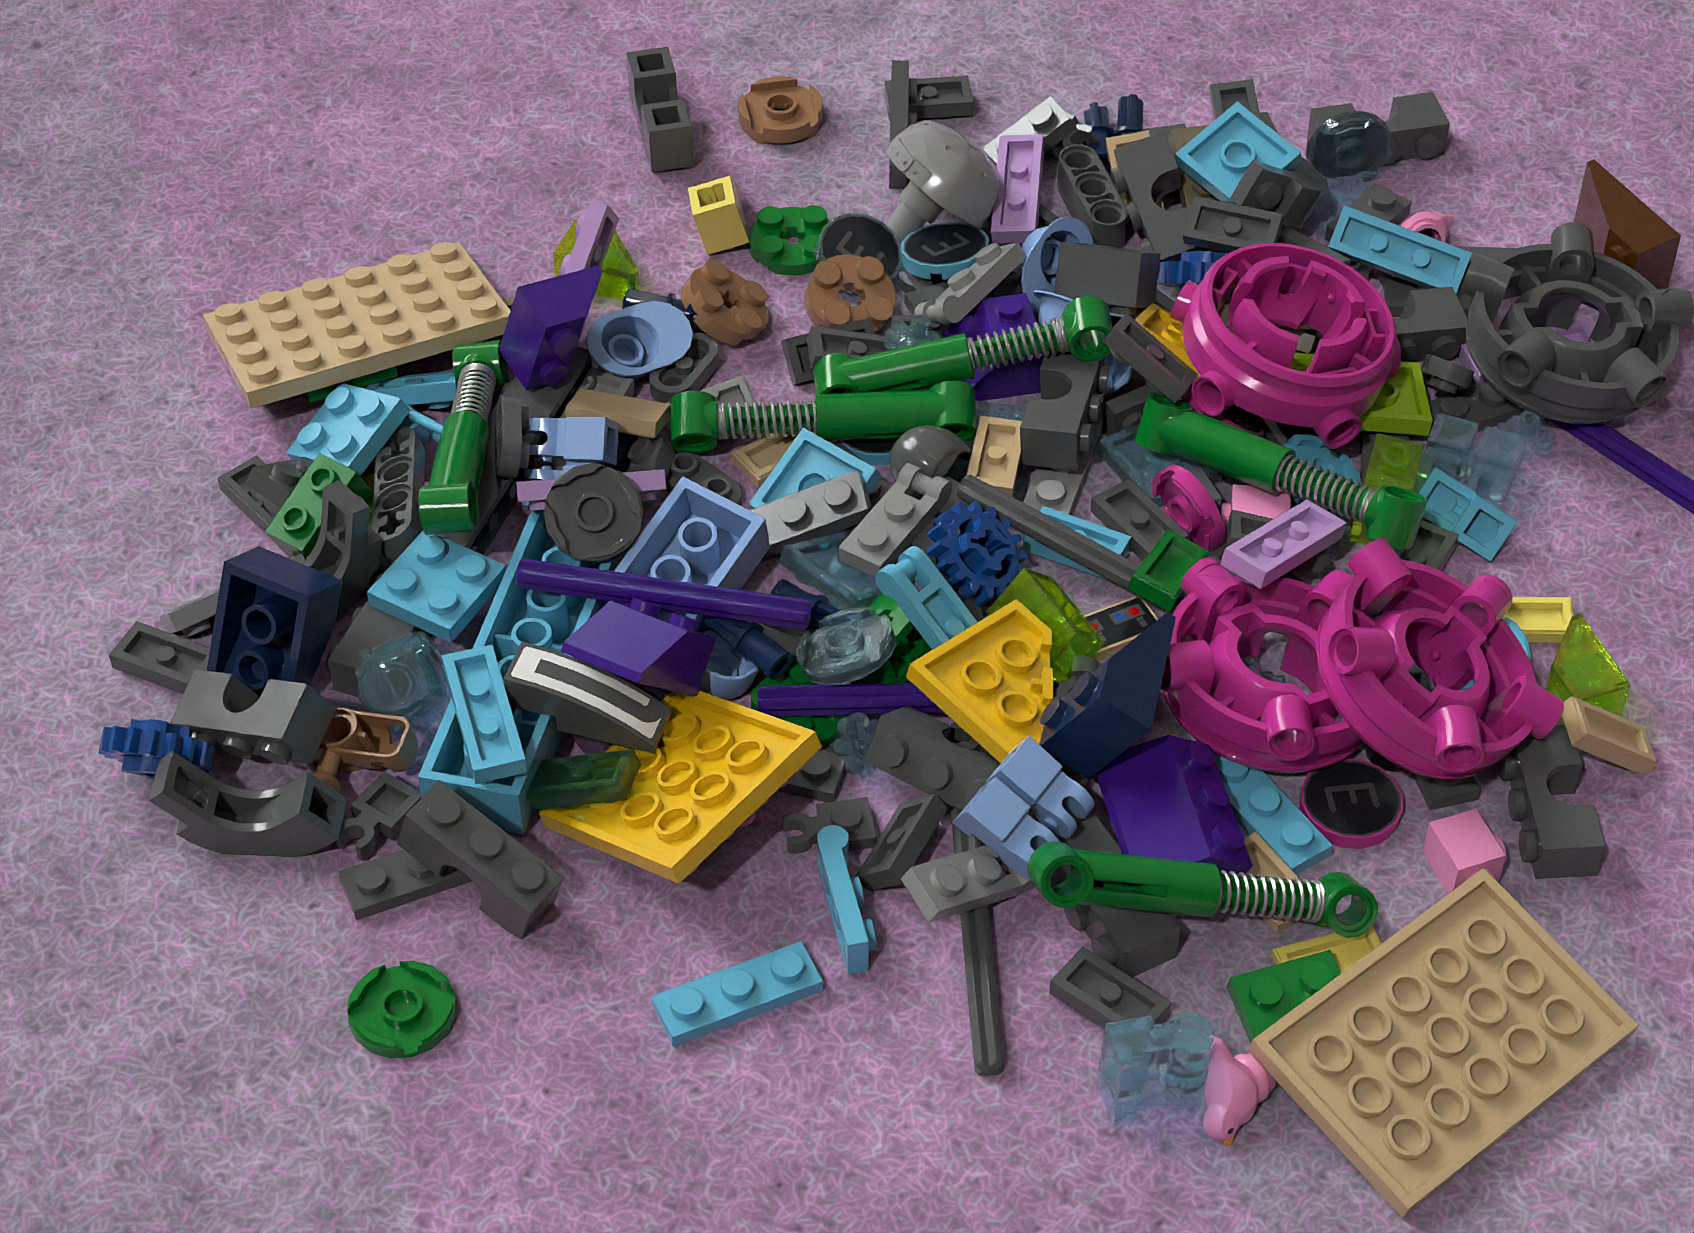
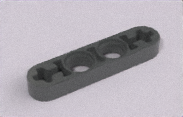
[371,427,425,559]

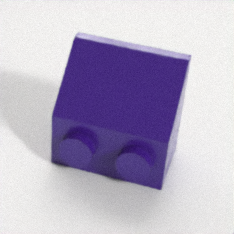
[499,265,602,390]
[942,293,1045,402]
[560,597,717,696]

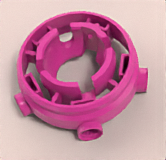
[1170,243,1401,449]
[1316,537,1564,779]
[1160,557,1411,773]

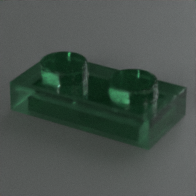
[526,749,641,810]

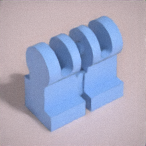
[522,417,619,508]
[952,736,1095,880]

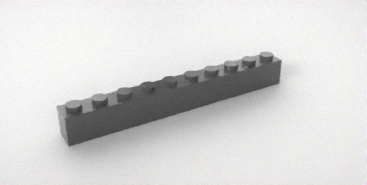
[326,347,593,706]

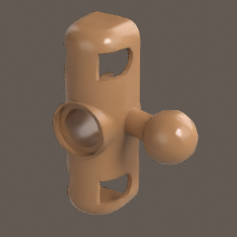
[311,708,418,794]

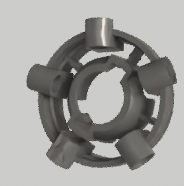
[1460,222,1694,424]

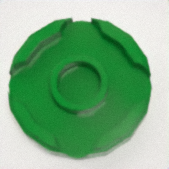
[347,961,456,1058]

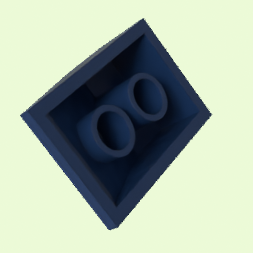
[207,546,343,696]
[1039,612,1176,779]

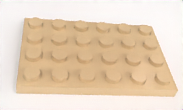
[203,242,510,409]
[1248,868,1639,1218]

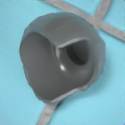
[889,426,972,500]

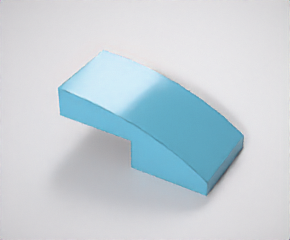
[1417,466,1518,562]

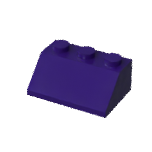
[1096,735,1253,878]

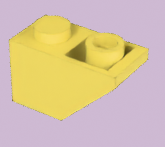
[688,176,749,255]

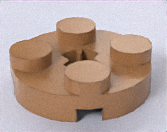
[738,76,823,144]
[804,254,896,335]
[681,259,769,345]

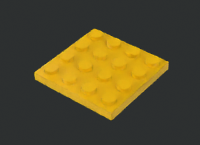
[539,691,822,884]

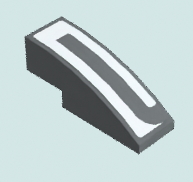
[503,641,671,753]

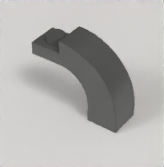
[1230,156,1328,228]
[302,480,383,622]
[149,751,347,857]

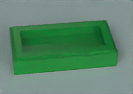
[1127,529,1210,612]

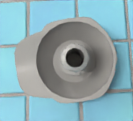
[883,120,999,246]

